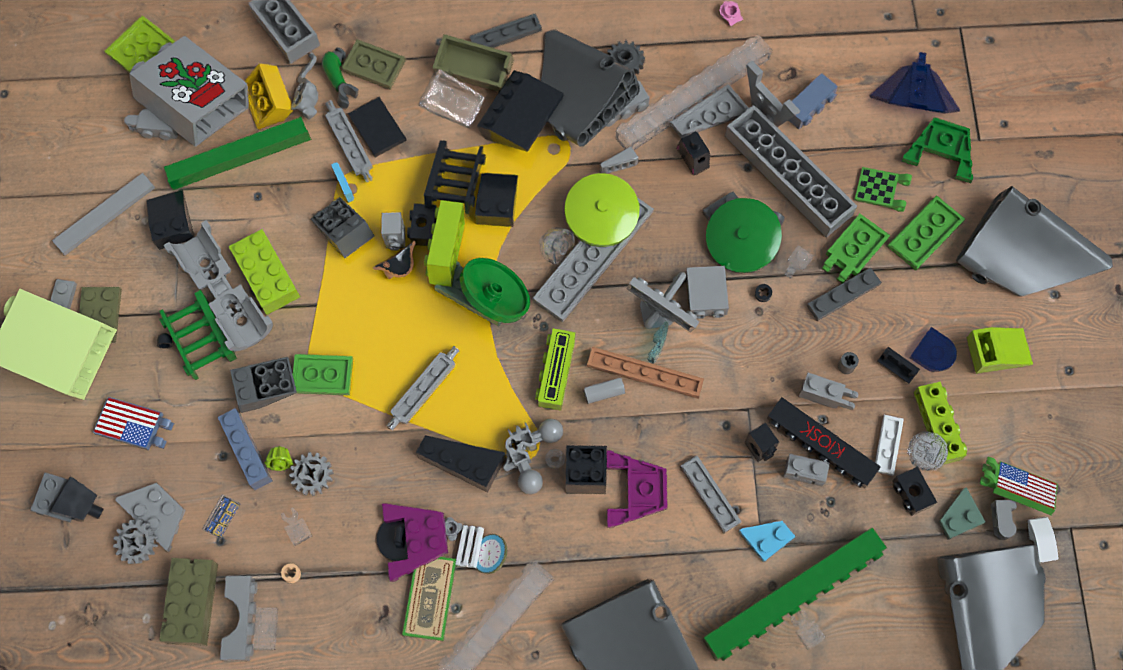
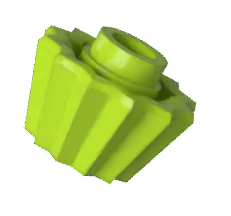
[264,446,293,471]

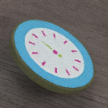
[476,534,507,574]

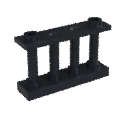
[424,140,486,214]

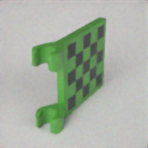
[855,167,912,212]

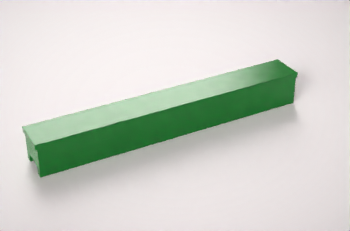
[164,117,311,190]

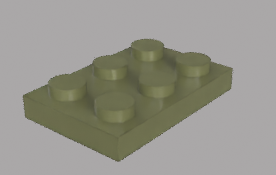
[342,39,406,90]
[79,287,122,343]

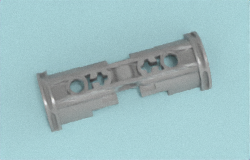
[164,220,273,351]

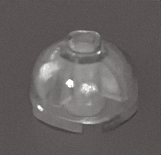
[539,227,575,266]

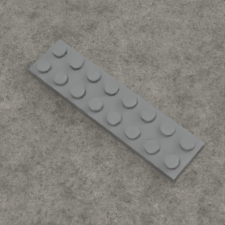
[533,198,654,322]

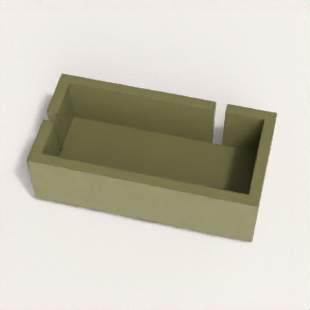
[433,34,514,92]
[160,558,218,646]

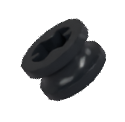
[755,284,772,302]

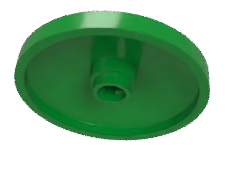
[706,198,782,273]
[460,258,530,323]

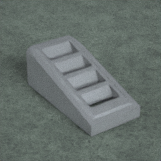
[600,147,639,174]

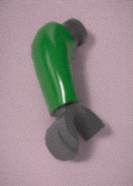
[321,47,359,109]

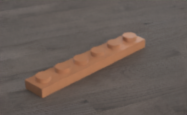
[587,347,704,399]

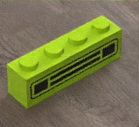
[535,328,576,411]

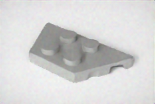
[115,483,186,552]

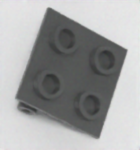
[30,473,84,522]

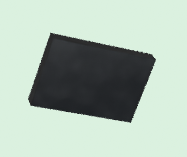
[348,97,407,157]

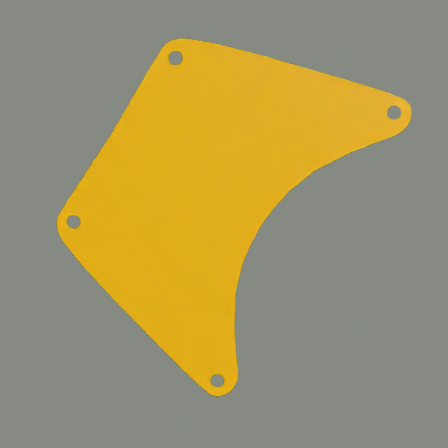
[308,135,571,459]

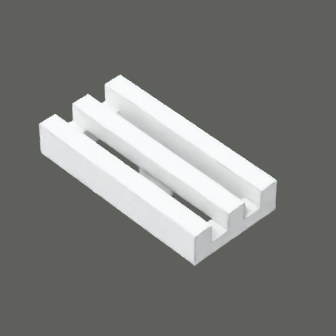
[455,525,484,568]

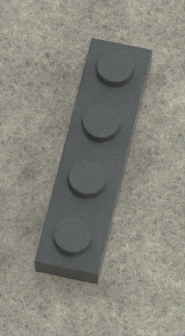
[470,13,542,48]
[807,268,882,321]

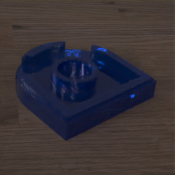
[909,327,957,372]

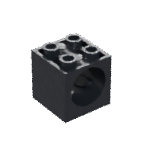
[566,445,607,494]

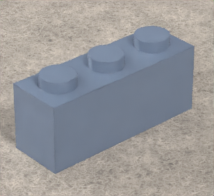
[788,73,838,129]

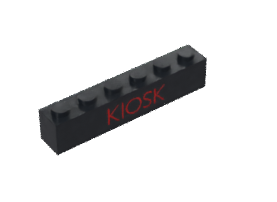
[767,397,881,488]

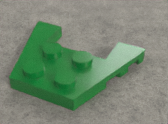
[901,117,973,184]

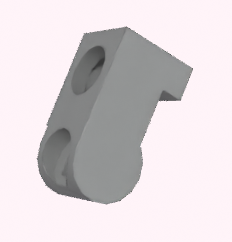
[991,500,1017,540]

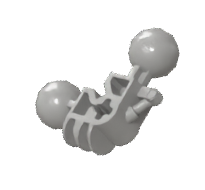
[503,419,564,494]

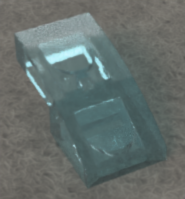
[647,321,668,364]

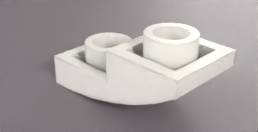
[1028,517,1058,562]

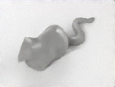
[291,51,318,120]

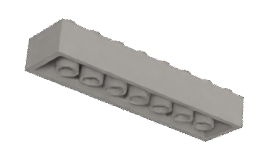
[725,105,857,238]

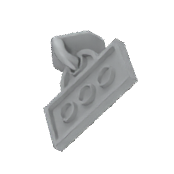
[627,272,699,332]

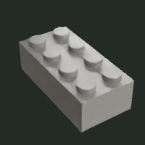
[248,0,320,64]

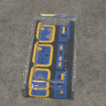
[202,494,241,539]

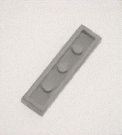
[680,456,741,533]

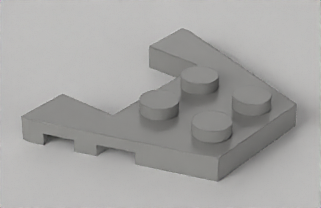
[747,60,800,127]

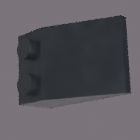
[475,173,518,227]
[147,190,195,250]

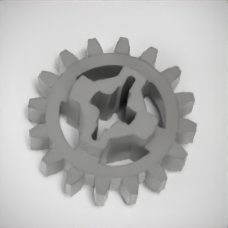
[289,452,334,496]
[113,520,158,564]

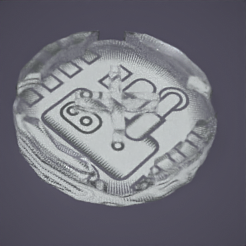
[908,431,948,471]

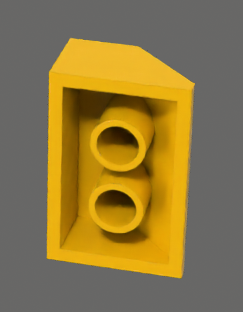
[244,63,294,129]

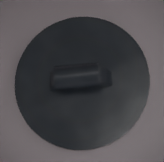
[377,520,408,561]

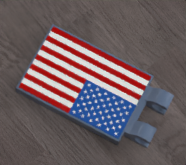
[93,397,174,450]

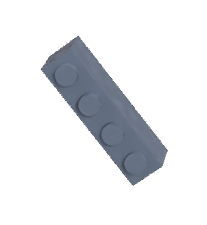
[218,408,273,490]

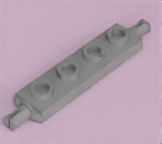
[325,100,373,182]
[386,346,459,431]

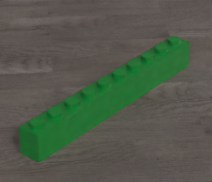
[702,527,887,661]

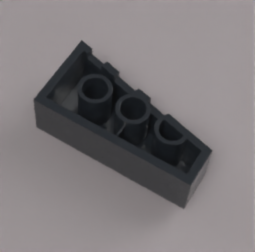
[416,435,506,493]

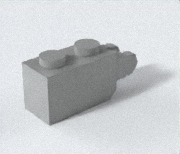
[124,109,178,140]
[799,373,859,410]

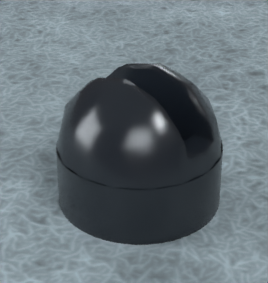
[157,333,173,349]

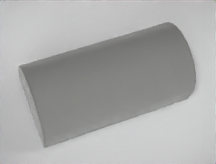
[583,378,625,404]

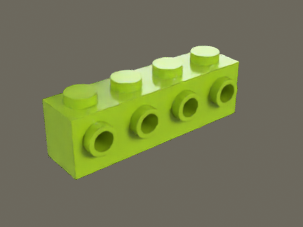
[913,381,967,465]

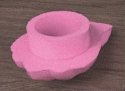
[720,1,743,26]

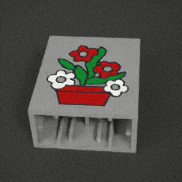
[129,36,249,147]

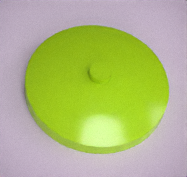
[564,173,640,247]

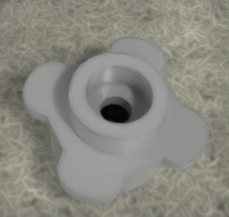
[445,517,463,541]

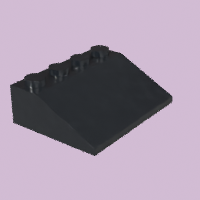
[477,70,564,152]

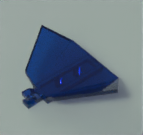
[870,52,960,113]

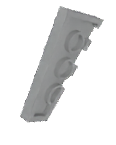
[671,84,749,138]

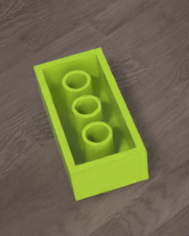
[424,200,465,287]
[229,229,300,315]

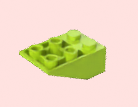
[966,327,1033,374]

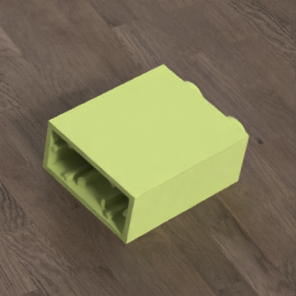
[0,289,117,400]

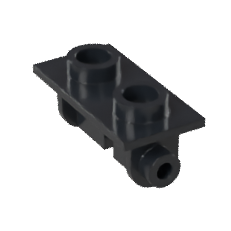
[877,347,920,384]

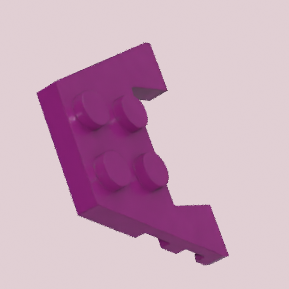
[607,450,667,528]
[382,503,448,582]

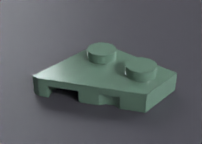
[939,487,985,540]

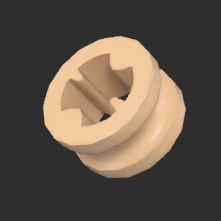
[281,563,301,583]

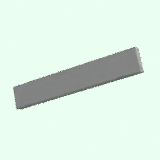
[52,173,155,255]

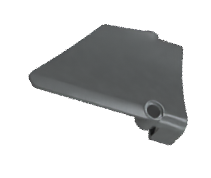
[956,186,1113,297]
[561,579,699,670]

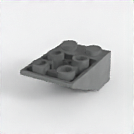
[311,197,374,258]
[230,357,297,413]

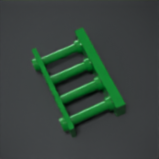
[159,290,237,380]

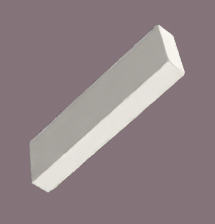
[875,414,904,476]

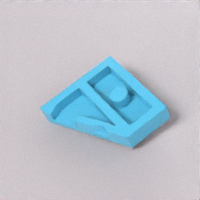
[739,521,795,562]

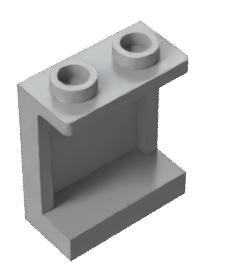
[686,266,729,319]

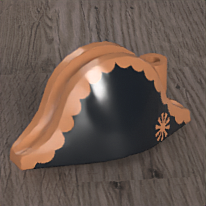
[373,241,416,279]

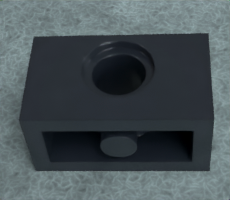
[407,204,437,246]
[745,422,779,462]
[892,467,937,516]

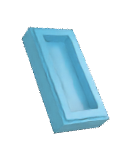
[331,162,354,203]

